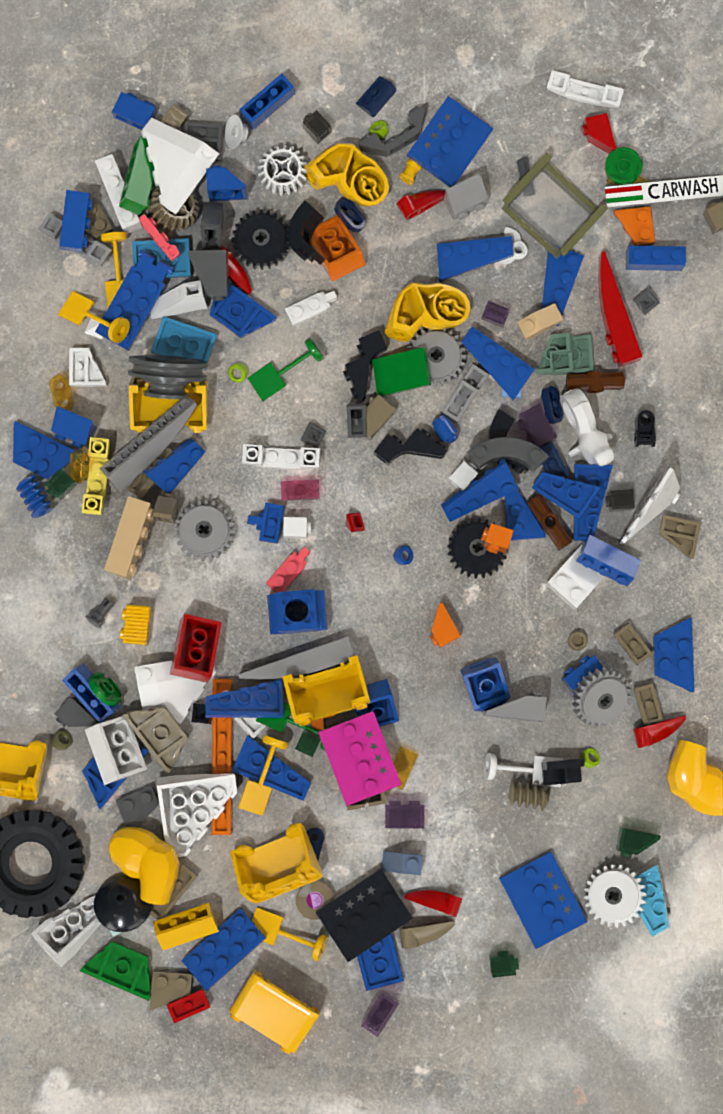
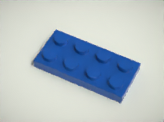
[181,908,266,991]

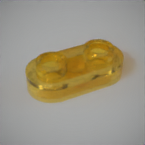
[49,375,74,411]
[69,449,89,484]

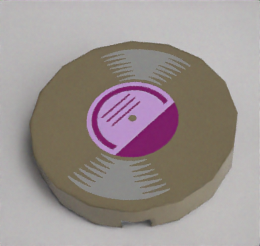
[296,880,334,920]

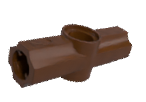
[566,371,625,393]
[527,494,573,551]

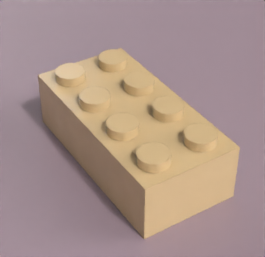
[104,496,154,580]

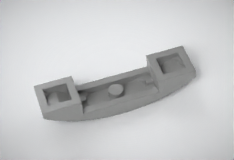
[39,213,112,266]

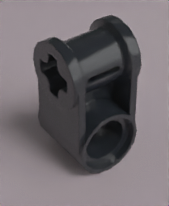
[634,410,656,447]

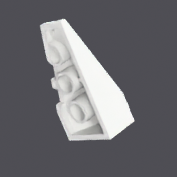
[31,896,101,967]

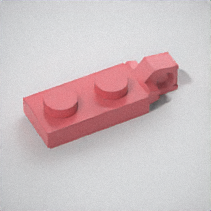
[139,214,180,262]
[266,547,310,592]

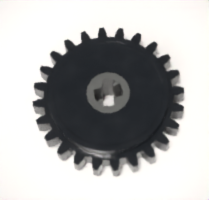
[231,209,291,270]
[447,518,508,579]

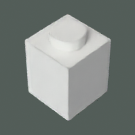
[448,461,478,491]
[283,517,311,539]

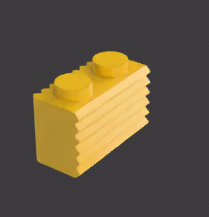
[120,604,151,646]

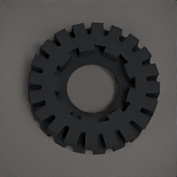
[0,810,85,918]

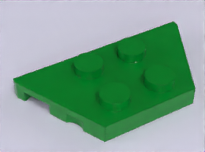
[80,941,151,1001]

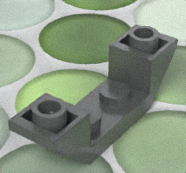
[359,105,426,157]

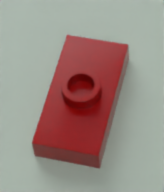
[167,989,211,1023]

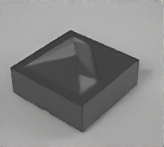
[633,288,660,315]
[300,422,326,448]

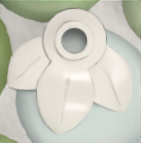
[498,227,528,265]

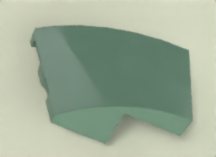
[535,333,595,375]

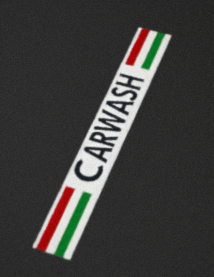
[605,175,723,207]

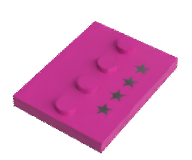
[318,711,401,806]

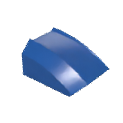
[460,658,511,712]

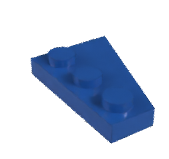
[143,439,206,494]
[532,472,601,520]

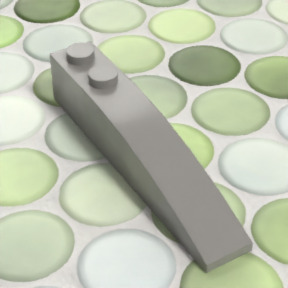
[99,398,197,491]
[238,636,355,680]

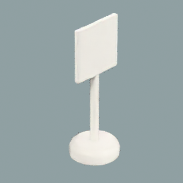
[484,753,563,787]

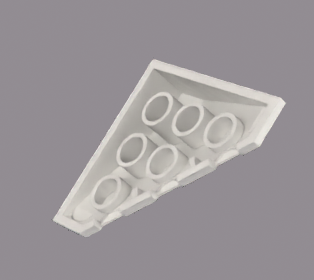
[141,118,219,215]
[619,468,680,545]
[134,661,216,724]
[156,773,237,857]

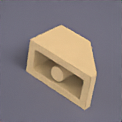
[517,304,564,339]

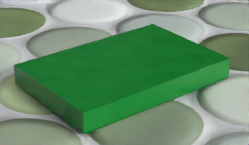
[372,347,431,397]

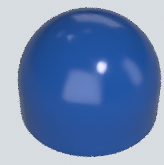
[393,546,413,565]

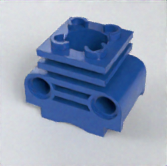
[267,589,328,635]

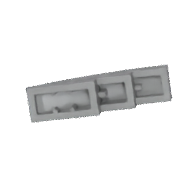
[442,360,489,422]

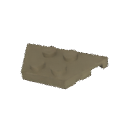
[122,706,188,774]

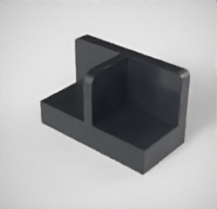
[541,759,585,785]

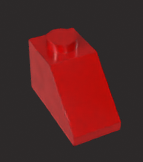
[581,113,616,154]

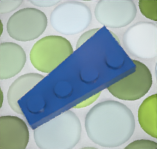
[437,236,514,282]
[542,244,584,326]
[441,458,518,522]
[573,464,613,541]
[232,735,311,801]

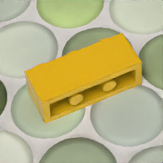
[153,903,219,950]

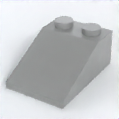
[483,692,547,722]

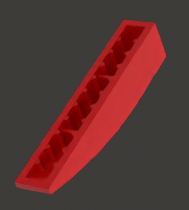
[598,251,643,368]

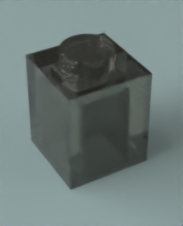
[302,110,332,144]
[605,489,635,512]

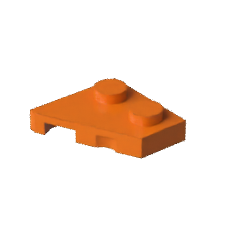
[614,207,655,246]

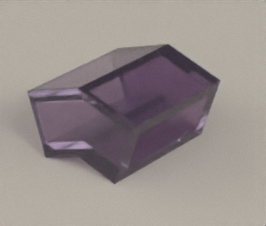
[481,301,510,328]

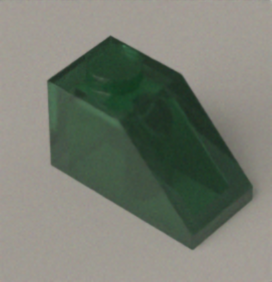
[616,827,661,858]

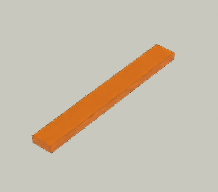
[211,679,232,835]

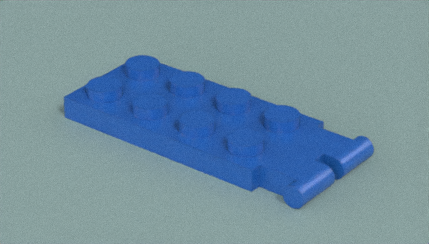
[95,250,175,351]

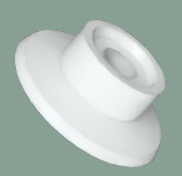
[225,115,248,149]

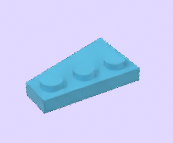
[635,865,670,937]

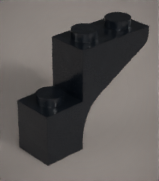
[343,330,387,403]
[374,428,447,466]

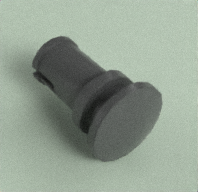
[85,598,114,628]

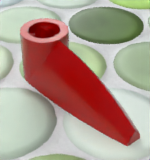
[396,190,445,220]
[222,246,252,295]
[633,715,686,748]
[404,890,463,917]

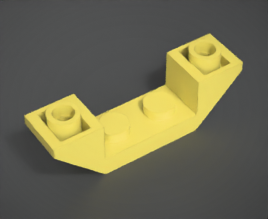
[82,437,110,515]

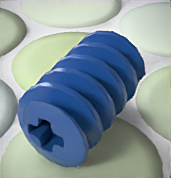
[16,474,54,518]

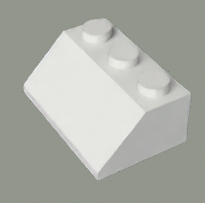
[85,716,147,785]

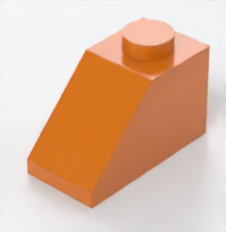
[429,603,461,648]

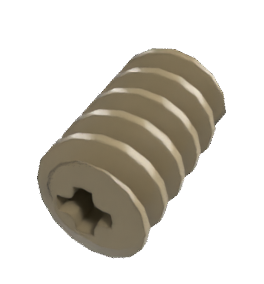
[509,780,550,811]

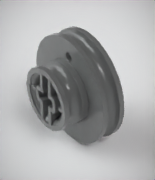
[128,355,208,399]

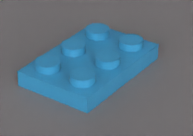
[132,238,191,278]
[151,316,217,371]

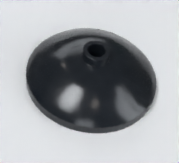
[94,875,152,932]

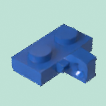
[247,503,284,544]

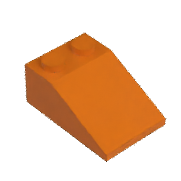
[311,215,366,282]

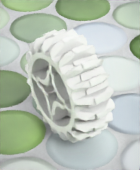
[258,144,307,196]

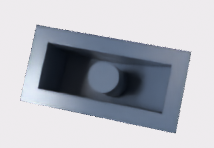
[382,851,423,875]

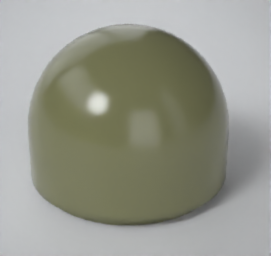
[52,730,73,751]

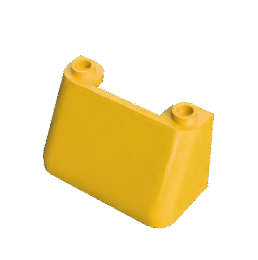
[128,377,208,433]
[282,655,370,726]
[0,740,47,801]
[230,823,323,903]
[229,969,321,1055]

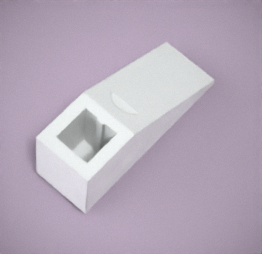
[150,280,207,319]

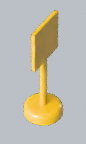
[100,232,127,308]
[58,291,130,343]
[237,735,289,816]
[252,907,328,962]

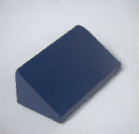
[356,76,396,118]

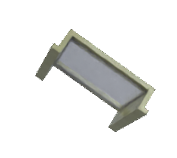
[501,152,608,259]

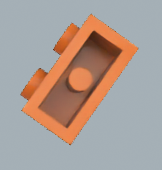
[481,523,514,554]

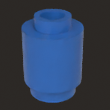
[432,415,459,444]

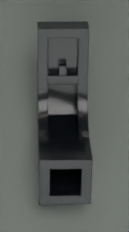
[288,200,325,265]
[488,409,529,474]

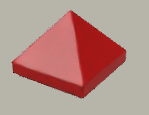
[346,512,365,533]

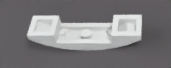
[547,70,624,108]

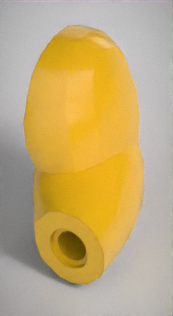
[303,143,389,207]
[385,282,470,342]
[666,740,723,816]
[108,827,180,905]

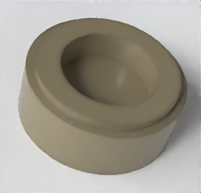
[568,631,587,651]

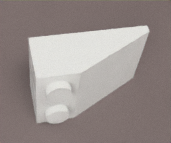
[546,542,605,610]

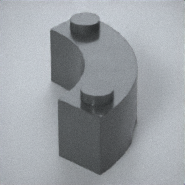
[466,437,549,472]

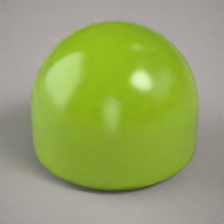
[369,120,389,140]
[228,363,248,383]
[580,748,600,768]

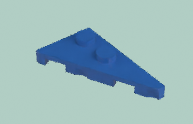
[504,490,546,541]

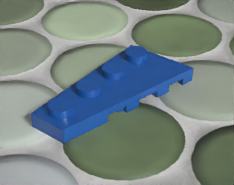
[461,327,535,401]
[205,679,284,718]

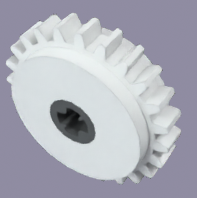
[584,865,647,928]

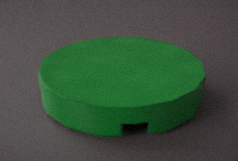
[604,147,643,185]
[88,672,122,707]

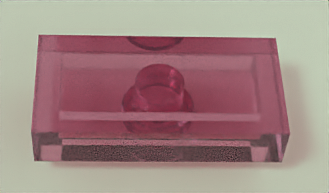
[281,480,320,501]

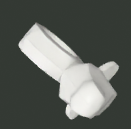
[560,388,614,466]

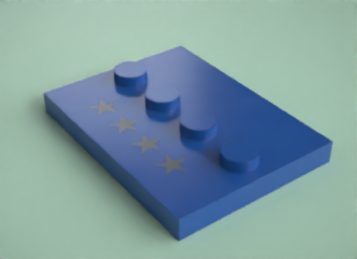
[406,96,493,187]
[499,851,587,949]

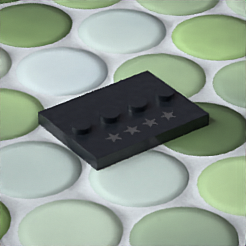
[316,869,413,962]

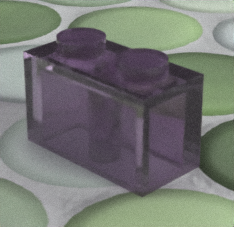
[517,404,557,448]
[385,801,424,829]
[361,990,399,1037]

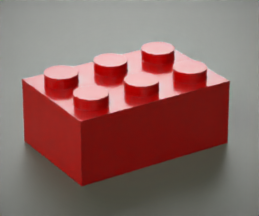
[170,613,222,683]

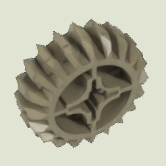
[149,186,200,232]

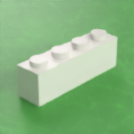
[95,154,142,234]

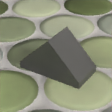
[347,404,367,438]

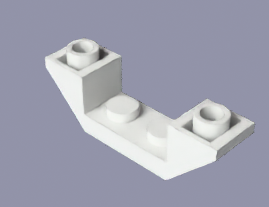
[242,444,320,470]

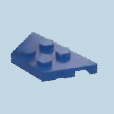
[210,283,277,338]
[13,421,81,480]
[653,618,694,692]
[82,747,149,809]

